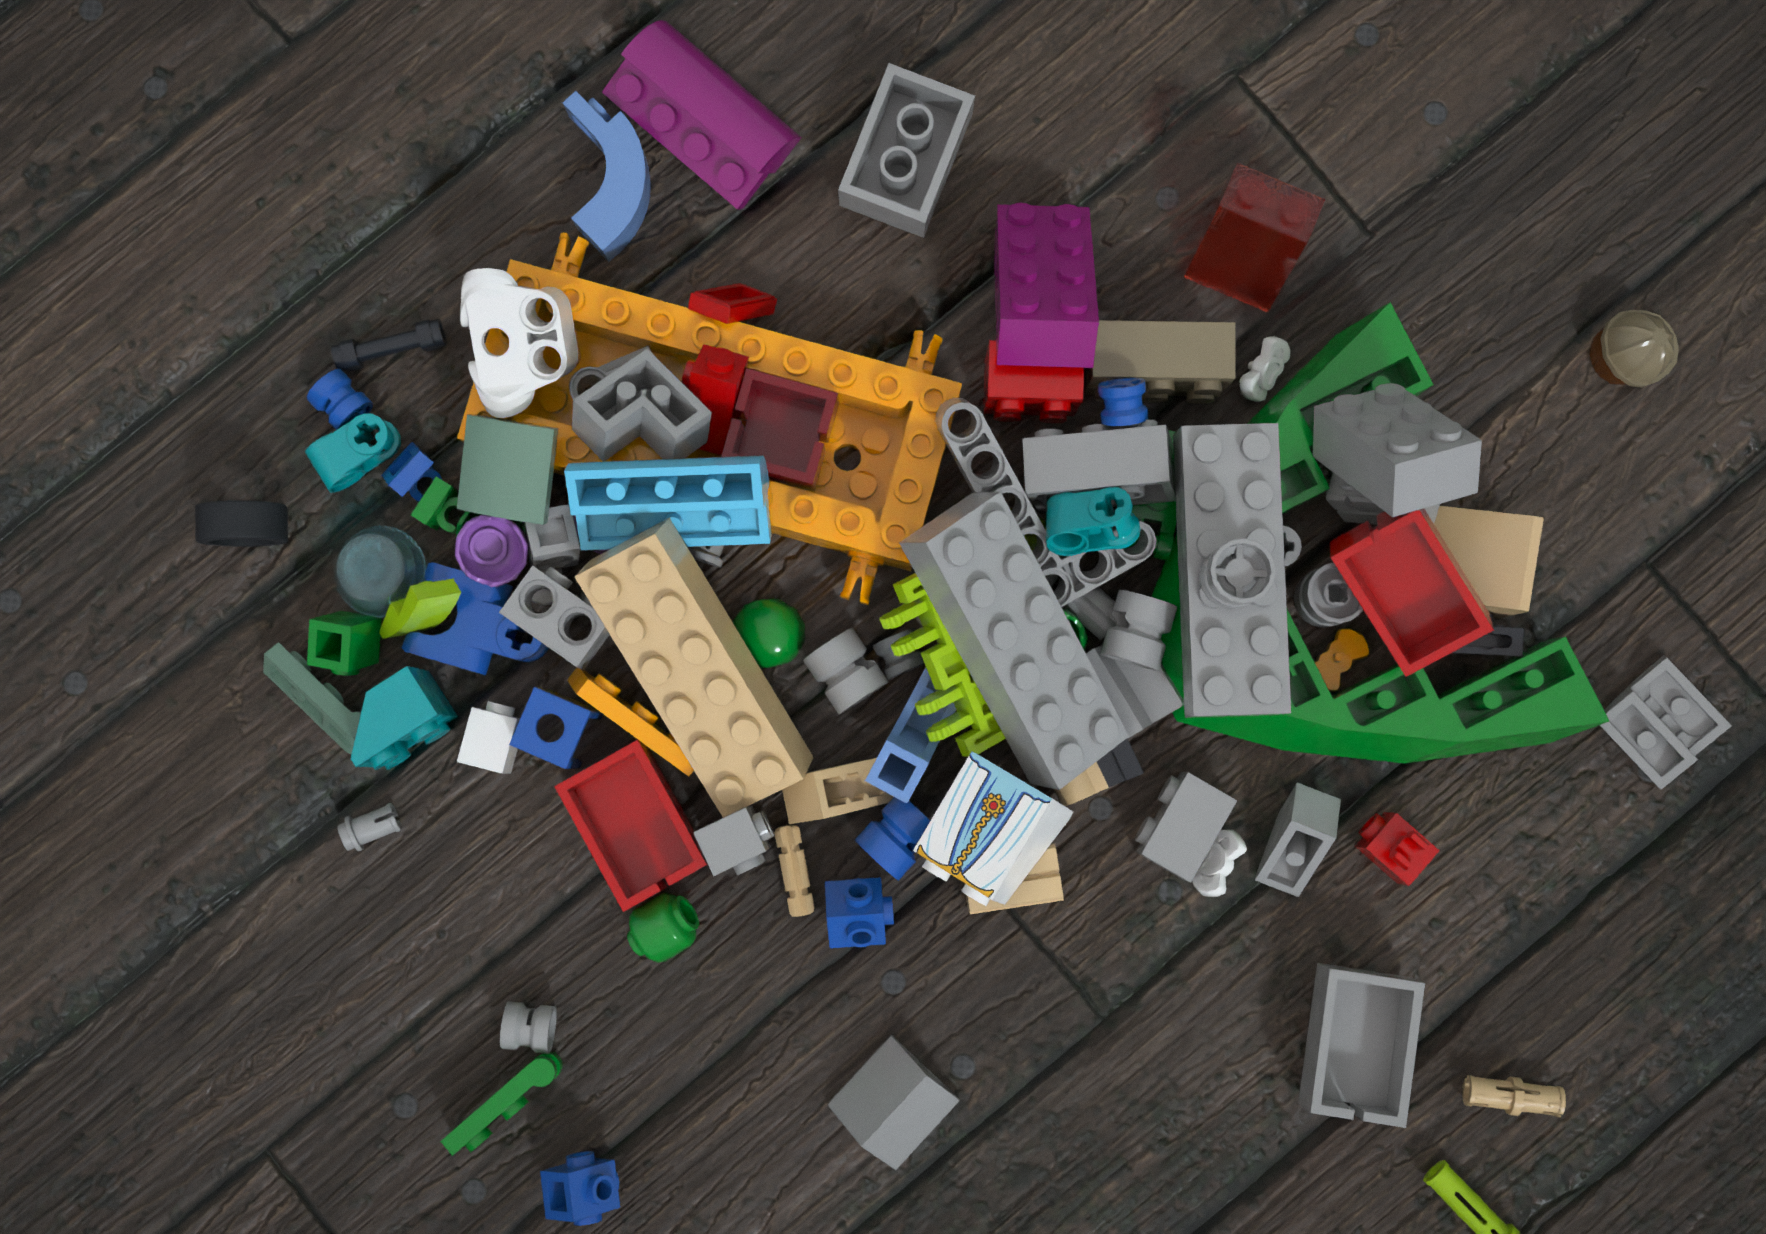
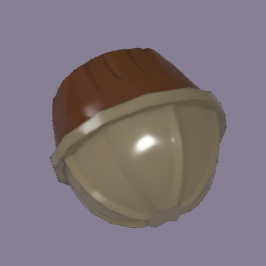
[1590,310,1679,388]

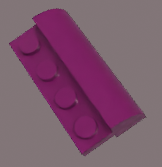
[602,20,802,209]

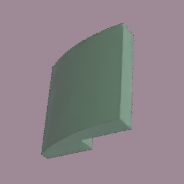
[457,414,559,525]

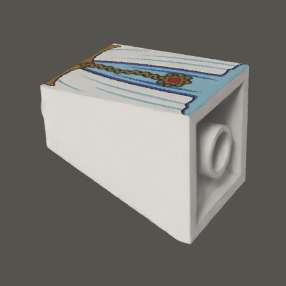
[913,751,1073,906]

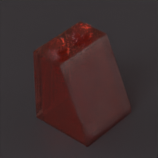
[1184,163,1326,312]

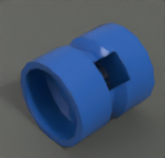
[855,797,931,881]

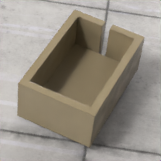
[1083,320,1236,404]

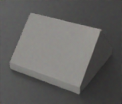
[827,1035,960,1170]

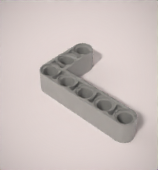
[935,398,1156,607]

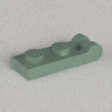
[263,642,361,754]

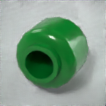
[627,892,699,963]

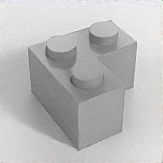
[572,348,712,462]

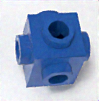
[825,877,894,948]
[540,1151,620,1226]

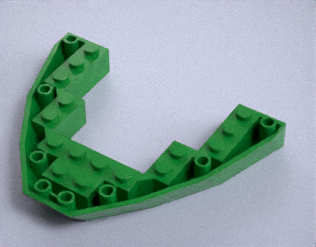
[1151,302,1609,763]

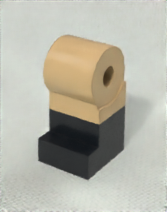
[1054,739,1144,806]

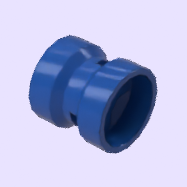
[307,369,373,430]

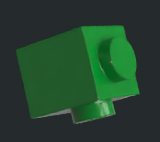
[307,611,382,676]

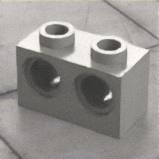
[499,566,610,670]

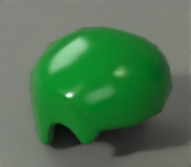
[733,598,805,668]

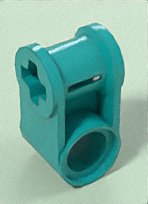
[305,413,401,493]
[1046,487,1141,556]

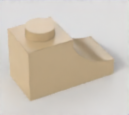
[782,757,894,824]

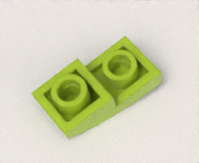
[379,579,461,639]

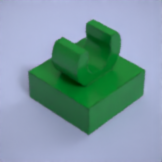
[411,476,466,534]

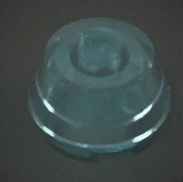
[334,526,426,617]

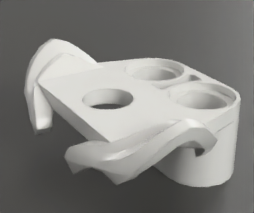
[460,268,578,418]

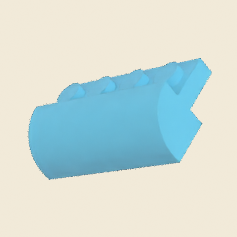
[564,456,772,550]

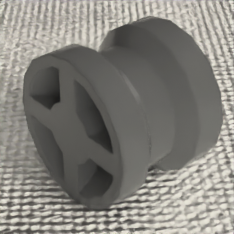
[873,628,925,680]

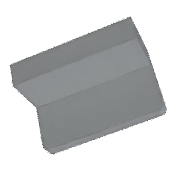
[1086,645,1184,738]

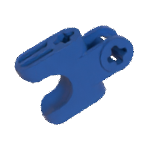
[402,562,549,675]

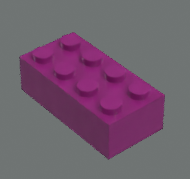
[994,203,1099,368]

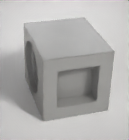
[522,504,580,572]

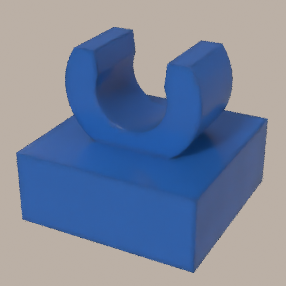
[381,442,442,501]

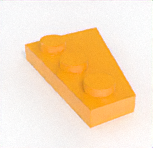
[567,668,694,776]

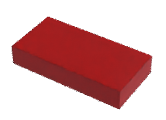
[688,283,777,324]

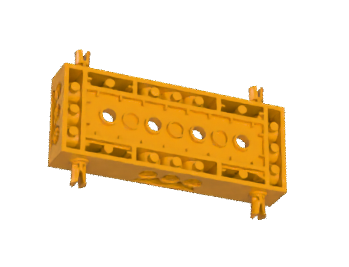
[457,233,962,605]

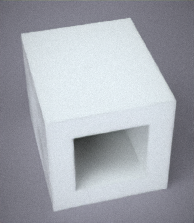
[457,701,520,774]

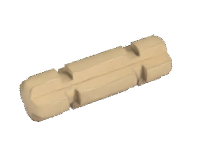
[774,824,815,917]

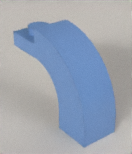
[563,91,651,262]
[865,668,956,803]

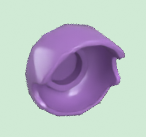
[455,514,528,587]

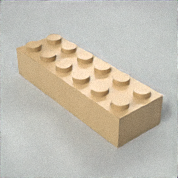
[574,518,813,818]

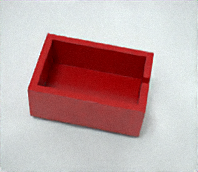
[1330,508,1494,677]
[554,740,708,912]

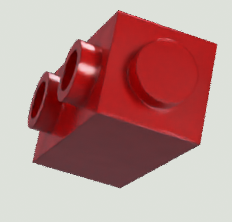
[681,344,749,455]

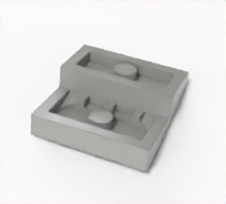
[1600,655,1732,790]

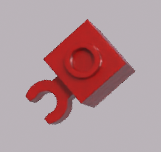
[1355,812,1440,886]

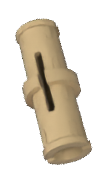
[1462,1075,1566,1117]

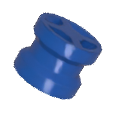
[1098,378,1148,426]

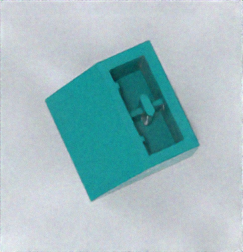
[351,666,458,770]

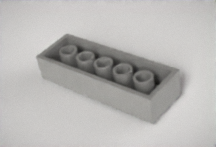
[1173,423,1291,718]
[899,491,1129,790]

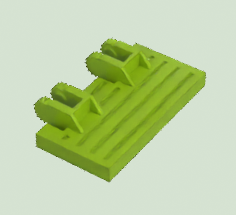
[880,573,1006,757]

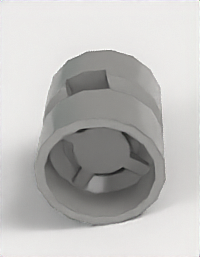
[1199,538,1276,609]
[1294,563,1363,628]
[1100,590,1177,671]
[803,628,888,715]

